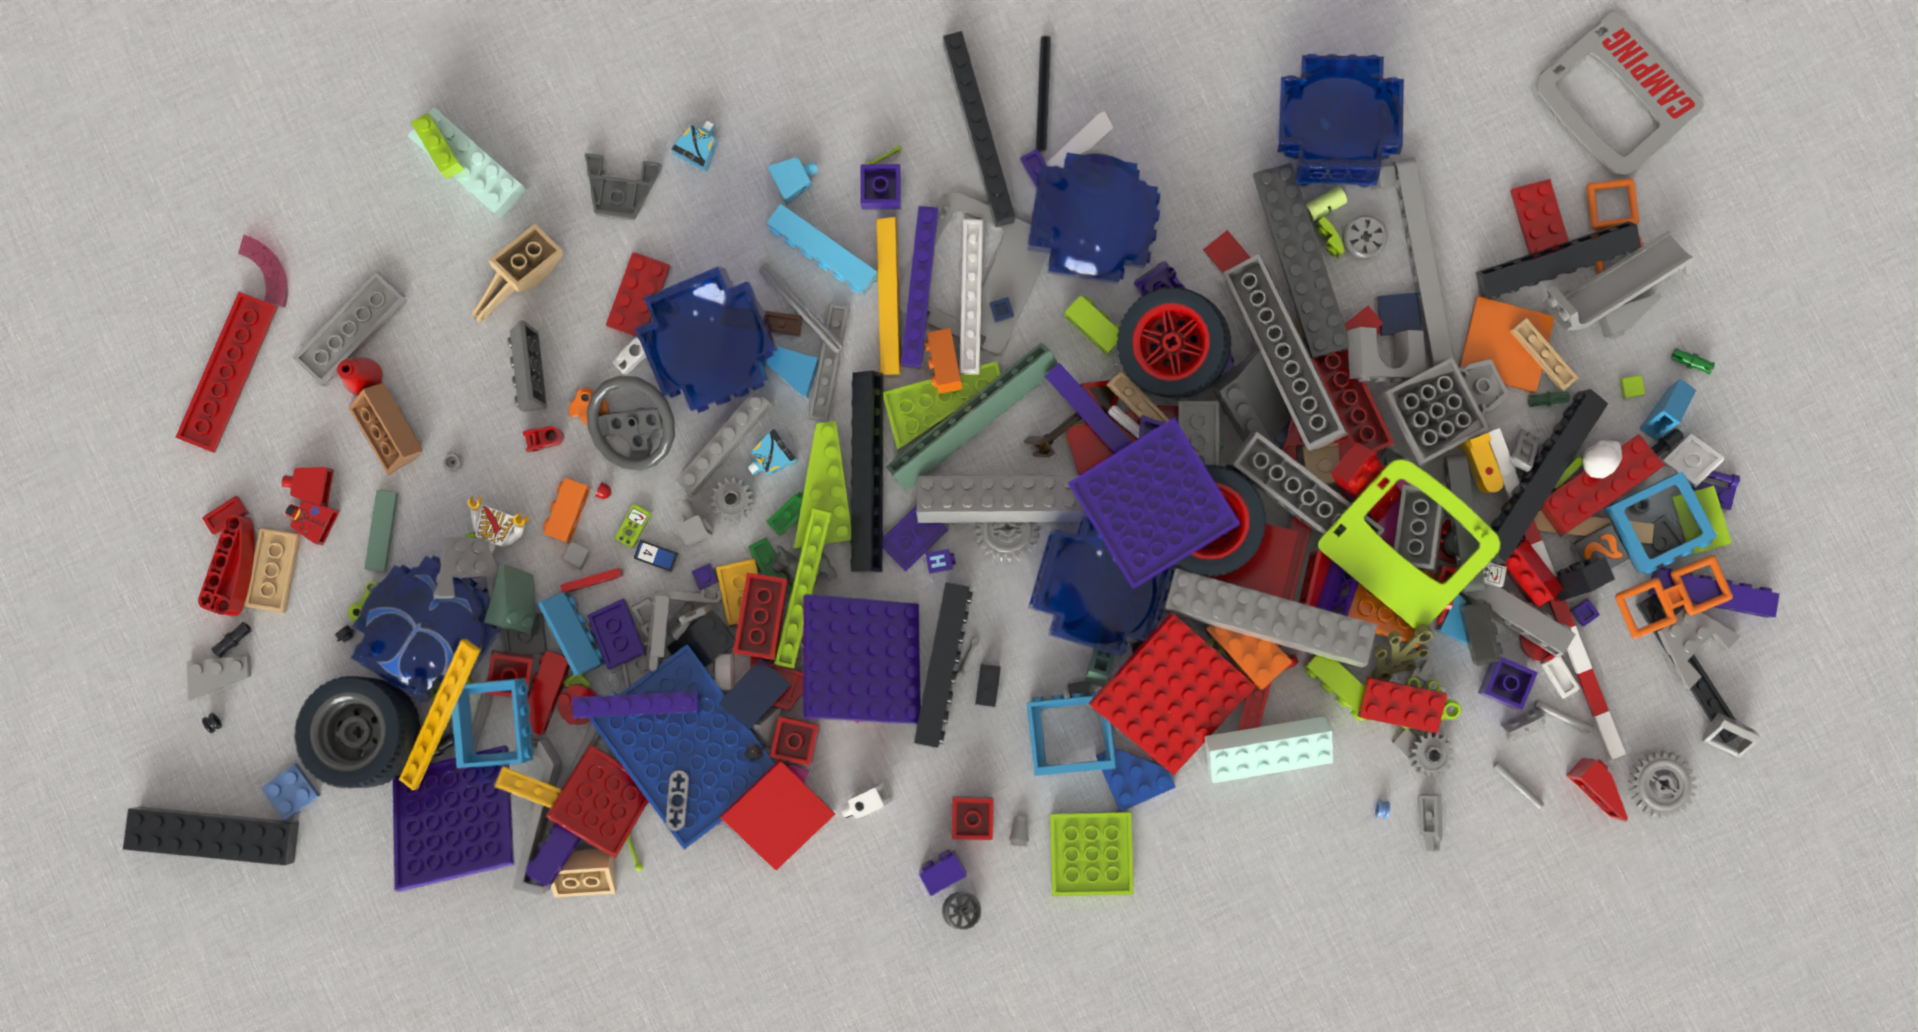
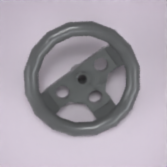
[587,375,675,471]

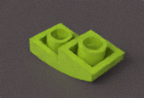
[1315,216,1345,258]

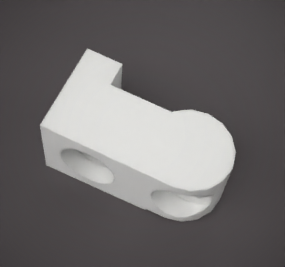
[613,337,654,375]

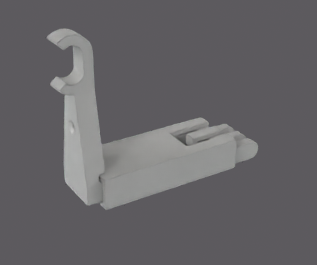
[646,589,722,671]

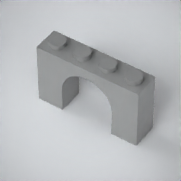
[1347,327,1426,384]

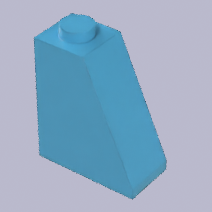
[764,345,819,399]
[1640,379,1697,440]
[1435,594,1493,651]

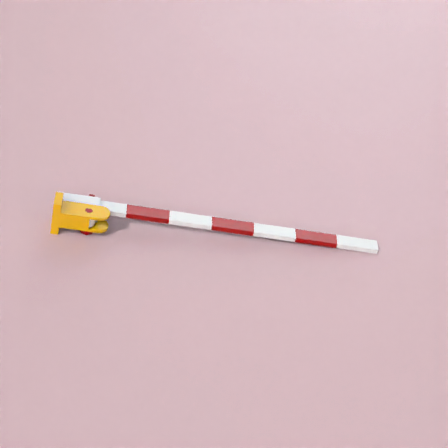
[1458,428,1626,759]

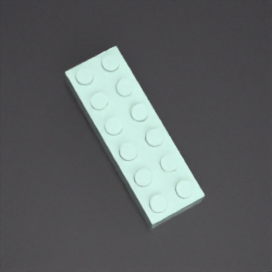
[407,107,527,219]
[1205,716,1333,783]

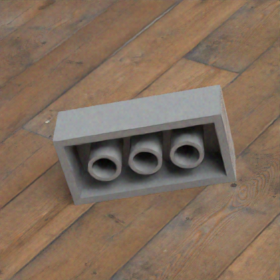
[1394,485,1444,573]

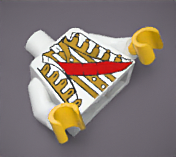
[467,495,529,554]

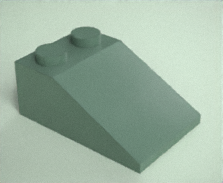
[484,564,536,634]

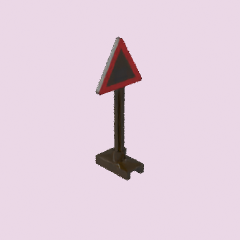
[1024,380,1118,458]

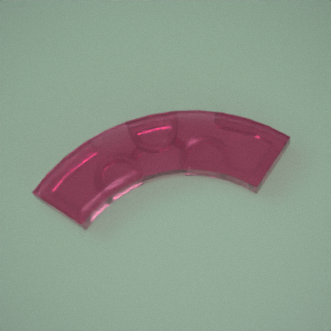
[238,235,288,307]

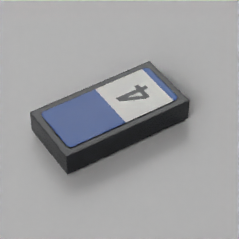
[634,540,679,572]

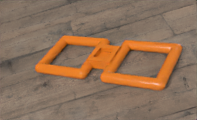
[1586,178,1643,275]
[1615,555,1733,639]

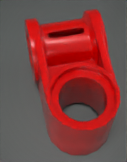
[522,426,564,452]

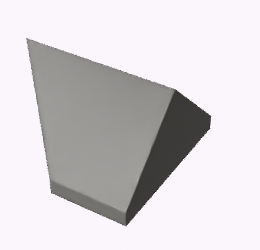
[751,706,781,748]

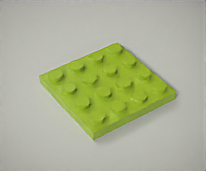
[1050,812,1134,896]

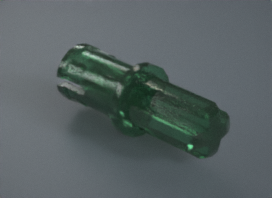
[1528,391,1570,407]

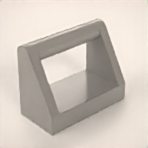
[1702,712,1761,758]

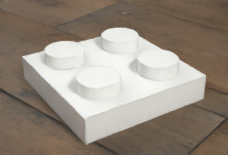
[1663,434,1724,488]

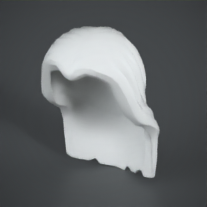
[1583,440,1622,478]

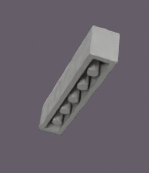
[676,389,772,496]
[1459,584,1576,657]

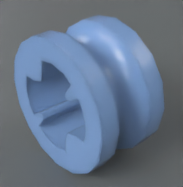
[1375,799,1390,819]

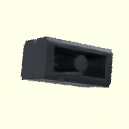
[975,664,1001,707]

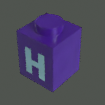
[925,549,956,574]

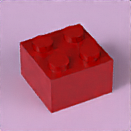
[485,650,533,697]
[770,716,820,766]
[952,796,994,840]

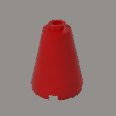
[337,357,383,396]

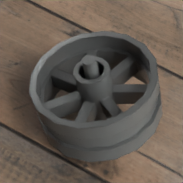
[942,892,981,930]

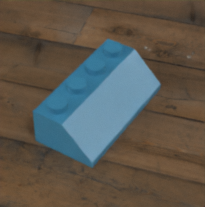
[538,593,605,676]

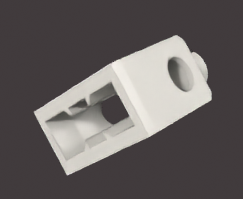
[841,783,892,819]

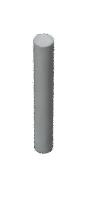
[1534,700,1593,733]
[1493,762,1544,809]

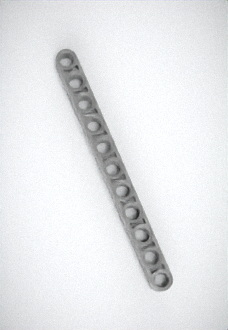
[1392,157,1453,368]

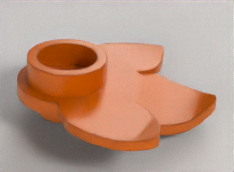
[568,387,609,425]

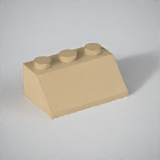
[551,849,616,897]

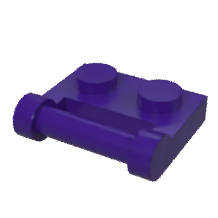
[1692,471,1740,510]

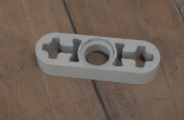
[666,770,689,831]

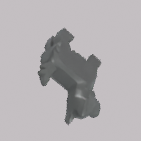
[771,545,838,582]

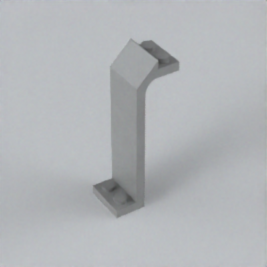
[1542,231,1693,331]
[513,738,563,895]

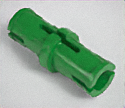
[1671,348,1715,374]

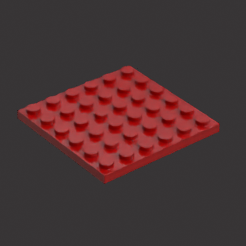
[1088,612,1256,775]

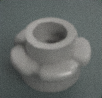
[443,453,463,472]

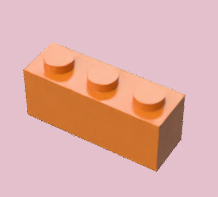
[925,328,962,394]
[543,478,591,543]

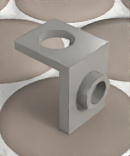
[1368,165,1397,190]

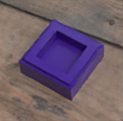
[1570,599,1600,627]

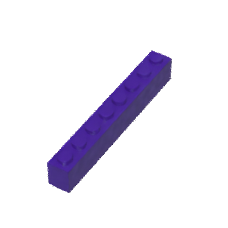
[901,206,939,369]

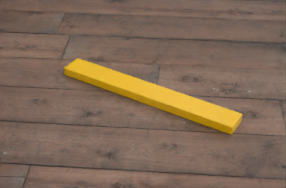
[876,217,901,376]
[399,639,480,790]

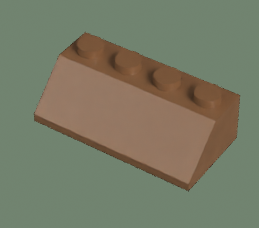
[349,383,423,475]

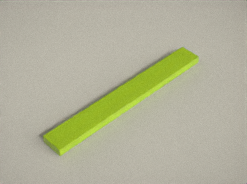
[774,507,832,669]

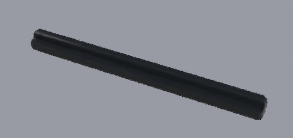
[1036,36,1051,151]

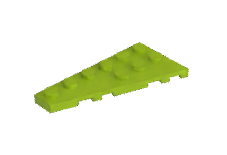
[883,361,1001,450]
[793,421,851,548]

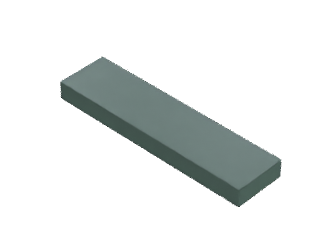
[364,490,398,572]

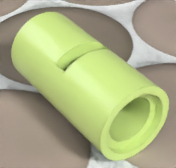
[1305,186,1347,223]

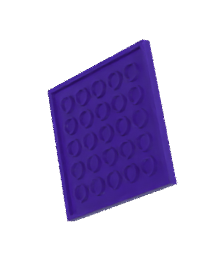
[1068,418,1240,589]
[803,594,921,724]
[393,745,514,892]

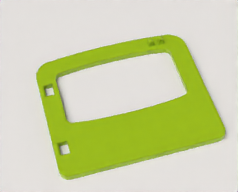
[1318,459,1500,629]

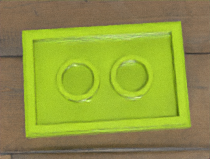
[1672,485,1732,554]

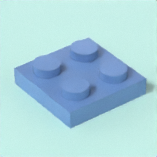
[261,764,320,821]

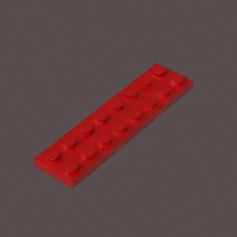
[175,292,278,453]

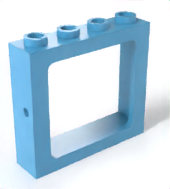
[1604,471,1717,574]
[452,678,534,768]
[1027,691,1117,776]

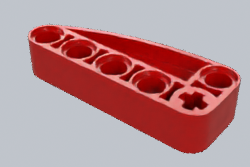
[198,514,254,617]

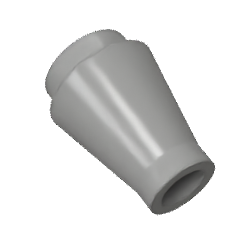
[1009,816,1029,846]

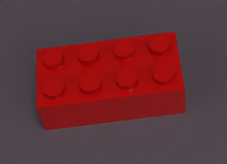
[1330,442,1402,523]
[733,573,789,660]

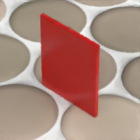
[1203,230,1251,273]

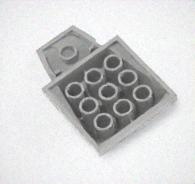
[1383,357,1509,465]

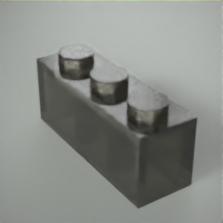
[1458,599,1503,666]

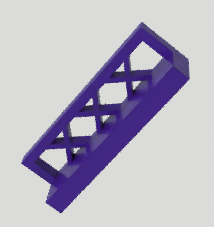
[1316,560,1359,617]

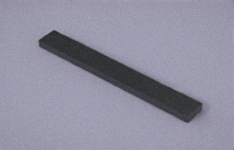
[1636,595,1739,743]

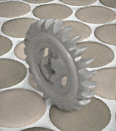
[974,522,1040,563]
[1628,750,1697,818]

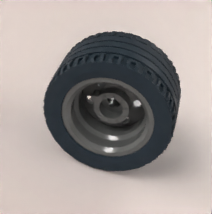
[294,676,421,788]

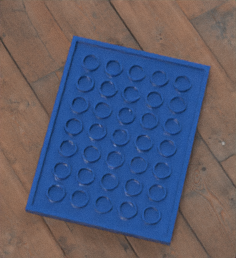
[588,644,775,850]

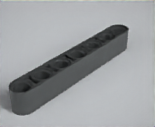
[1443,455,1484,593]

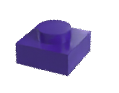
[692,563,719,590]

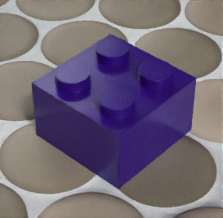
[860,164,901,210]
[1478,656,1538,710]
[919,849,967,896]

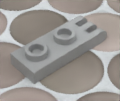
[1510,428,1540,472]

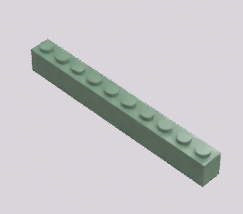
[886,343,1059,491]

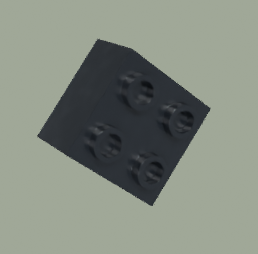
[1555,556,1615,601]

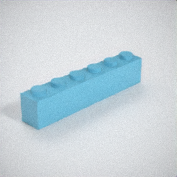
[767,203,878,294]

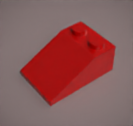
[1566,758,1628,822]

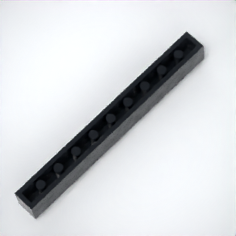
[943,31,1015,228]
[850,371,883,573]
[1490,389,1608,564]

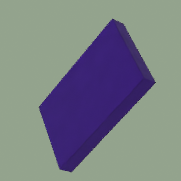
[883,505,948,572]
[587,599,646,670]

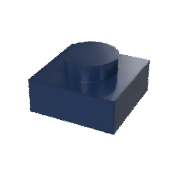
[989,297,1014,323]

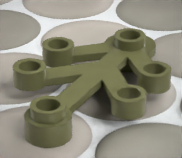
[1372,624,1433,681]

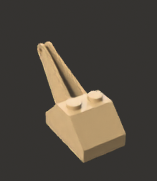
[472,224,563,323]

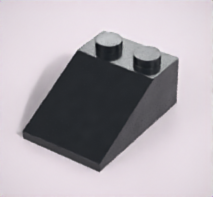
[667,610,735,668]

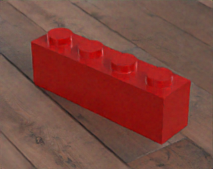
[527,650,570,735]

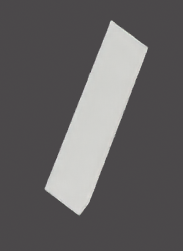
[1046,111,1114,180]

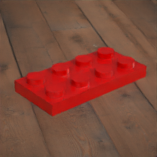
[1510,179,1569,254]
[606,252,671,339]
[1358,677,1447,733]

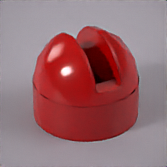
[595,482,611,499]

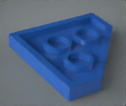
[1095,748,1176,812]

